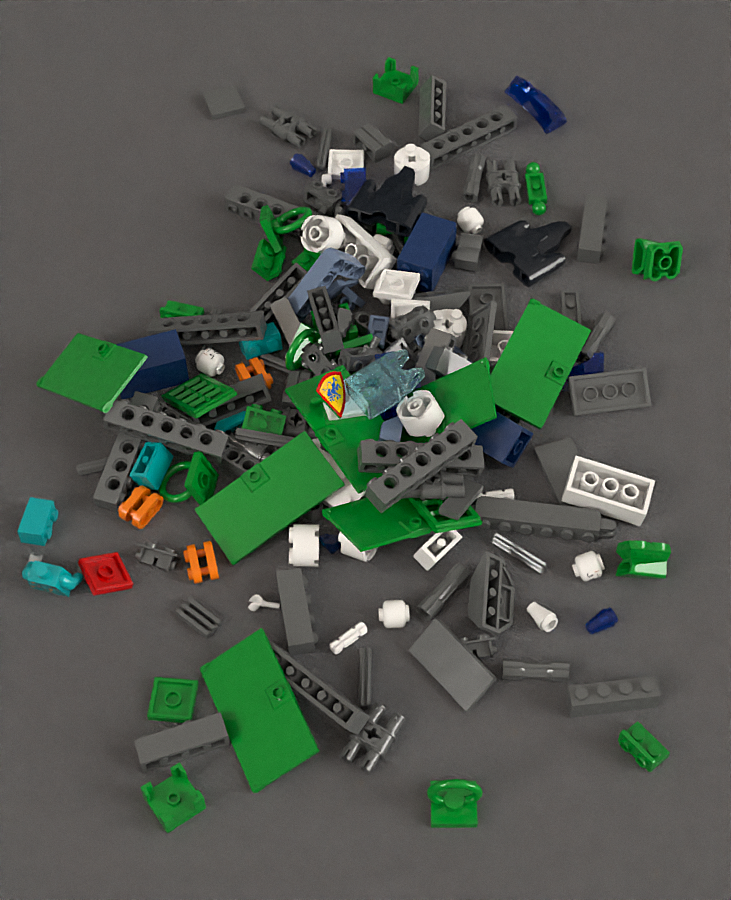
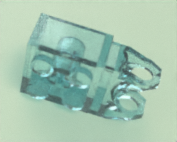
[344,349,425,420]

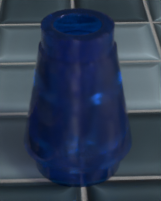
[289,153,316,177]
[585,607,618,635]

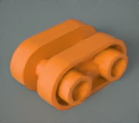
[235,357,274,389]
[118,485,164,529]
[183,541,219,584]

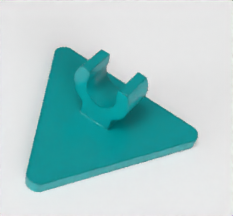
[214,411,246,432]

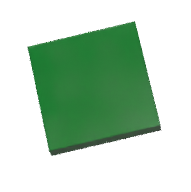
[147,677,199,723]

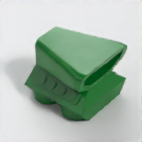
[632,238,683,281]
[615,540,671,580]

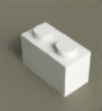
[413,530,462,571]

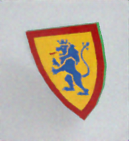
[311,371,346,419]

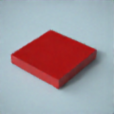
[78,552,133,596]

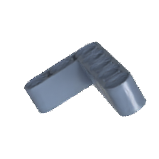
[276,248,366,323]

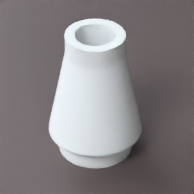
[527,602,558,632]

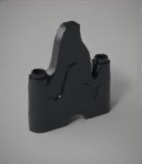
[345,166,427,237]
[484,220,572,287]

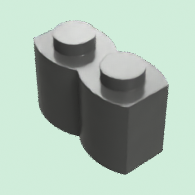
[452,233,484,271]

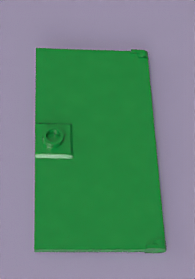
[490,298,591,430]
[36,333,148,413]
[377,357,497,443]
[285,365,403,494]
[194,431,345,565]
[322,498,478,552]
[200,628,319,793]

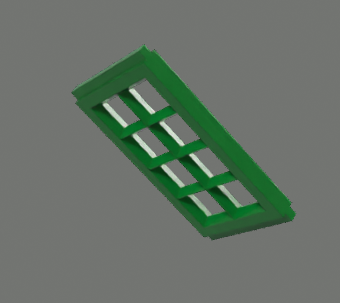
[161,373,238,419]
[408,497,482,533]

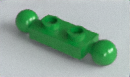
[525,162,547,216]

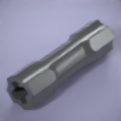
[462,154,486,203]
[577,312,615,364]
[417,563,470,621]
[502,659,570,681]

